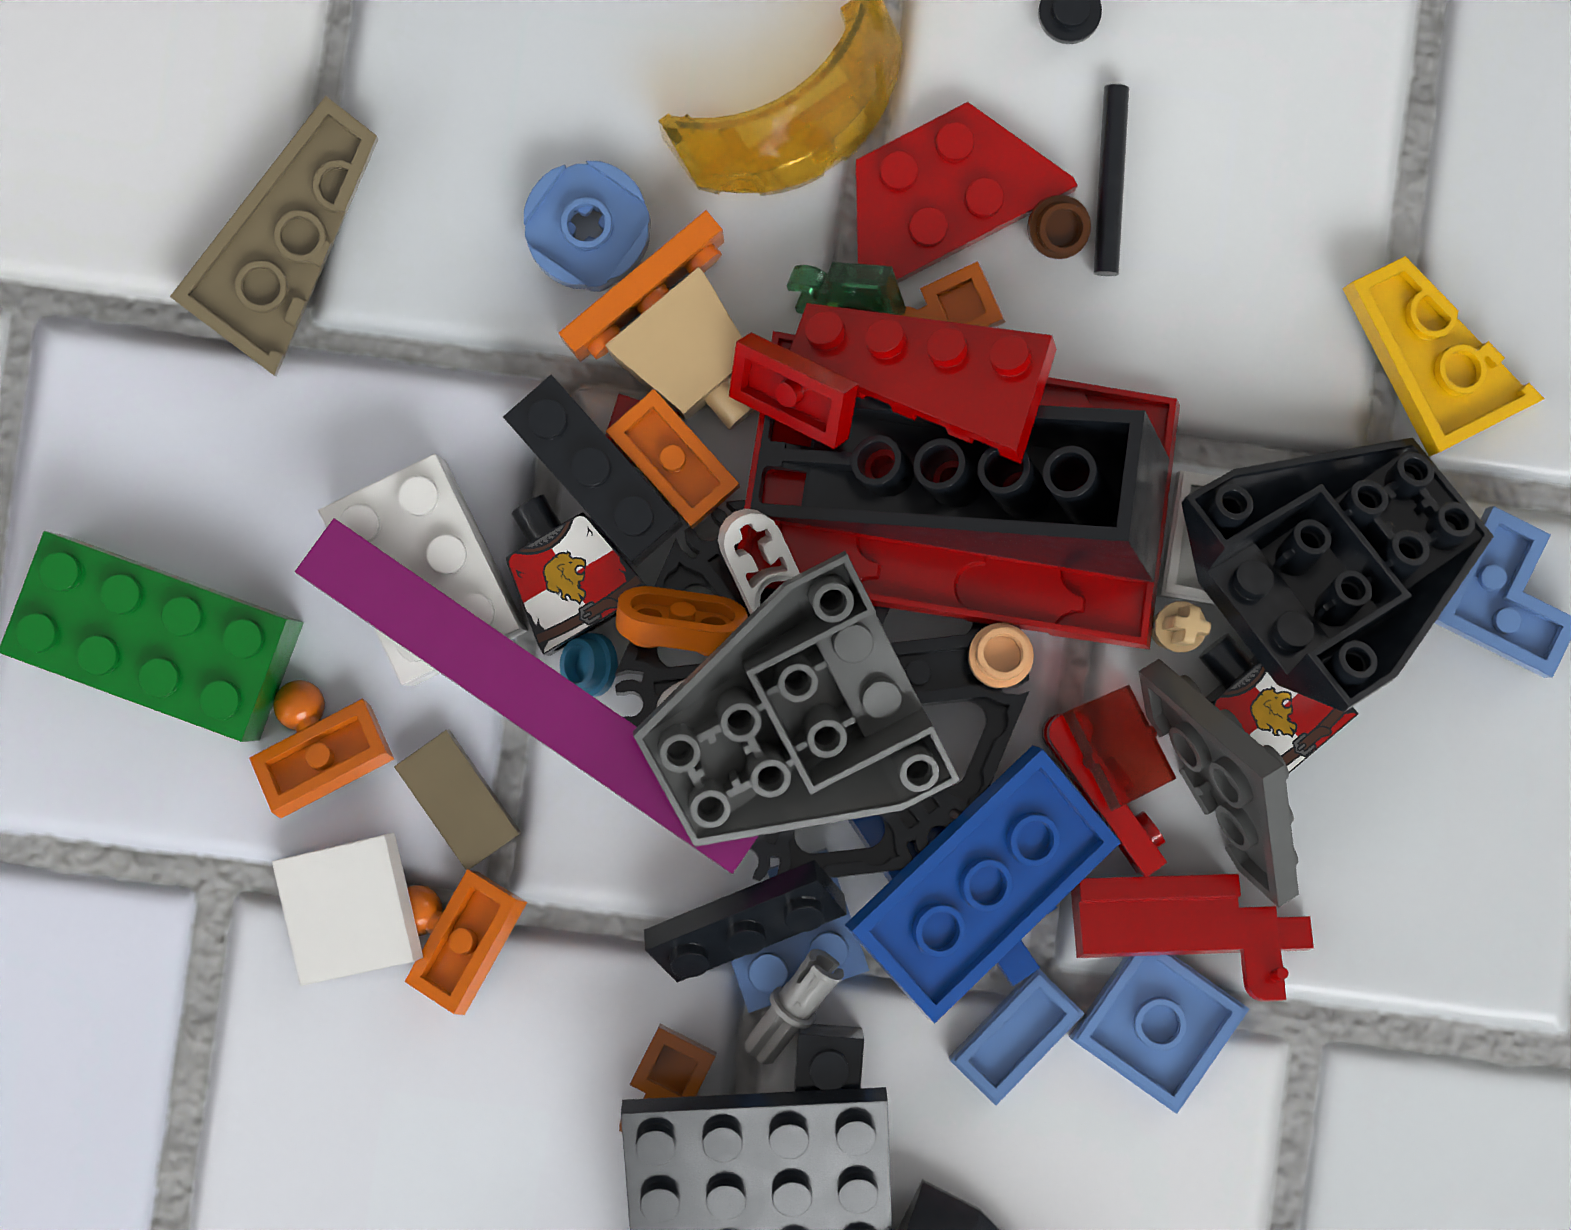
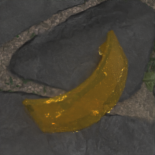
[658,0,903,196]

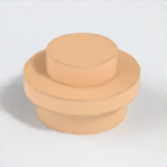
[968,623,1034,688]

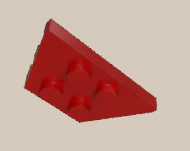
[855,102,1078,302]

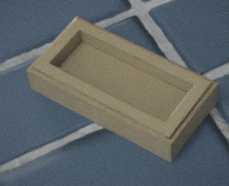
[394,730,521,870]

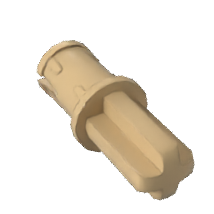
[1152,601,1211,652]

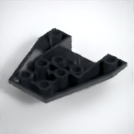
[1181,437,1494,712]

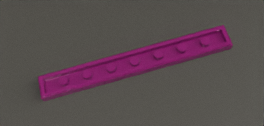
[294,518,758,874]

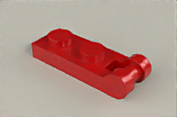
[1042,714,1168,878]

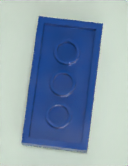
[844,745,1121,1024]

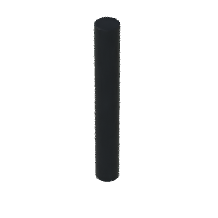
[1093,84,1129,276]

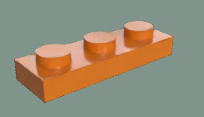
[558,210,724,362]

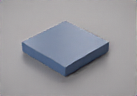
[1069,955,1249,1114]

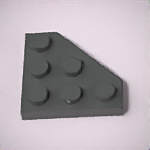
[1139,659,1299,908]

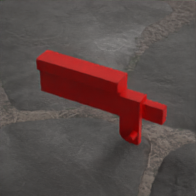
[1071,874,1314,1002]

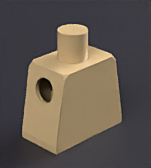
[605,267,755,430]

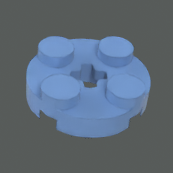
[524,161,651,292]

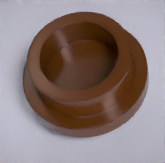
[1027,195,1091,259]

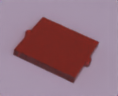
[1063,685,1177,811]

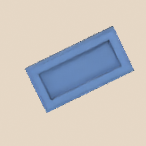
[948,969,1085,1105]

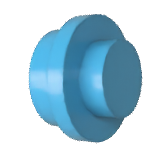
[560,633,618,697]

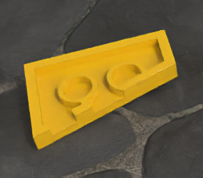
[1342,256,1545,457]

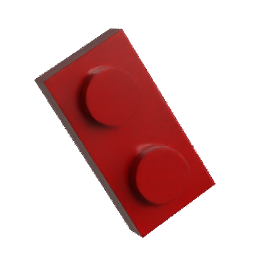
[729,332,858,449]

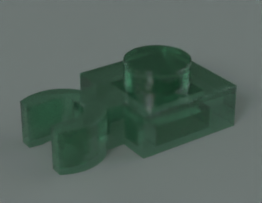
[786,262,906,316]

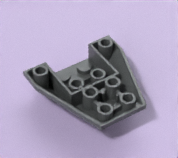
[633,551,961,847]

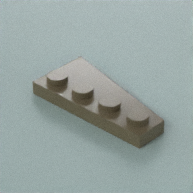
[170,96,378,376]

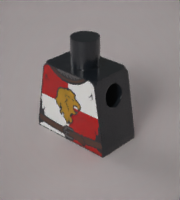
[506,494,647,656]
[1198,633,1359,773]

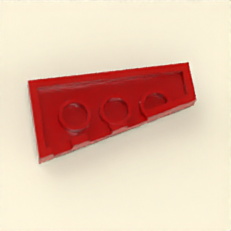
[790,303,1057,464]

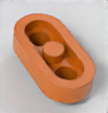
[615,586,748,656]

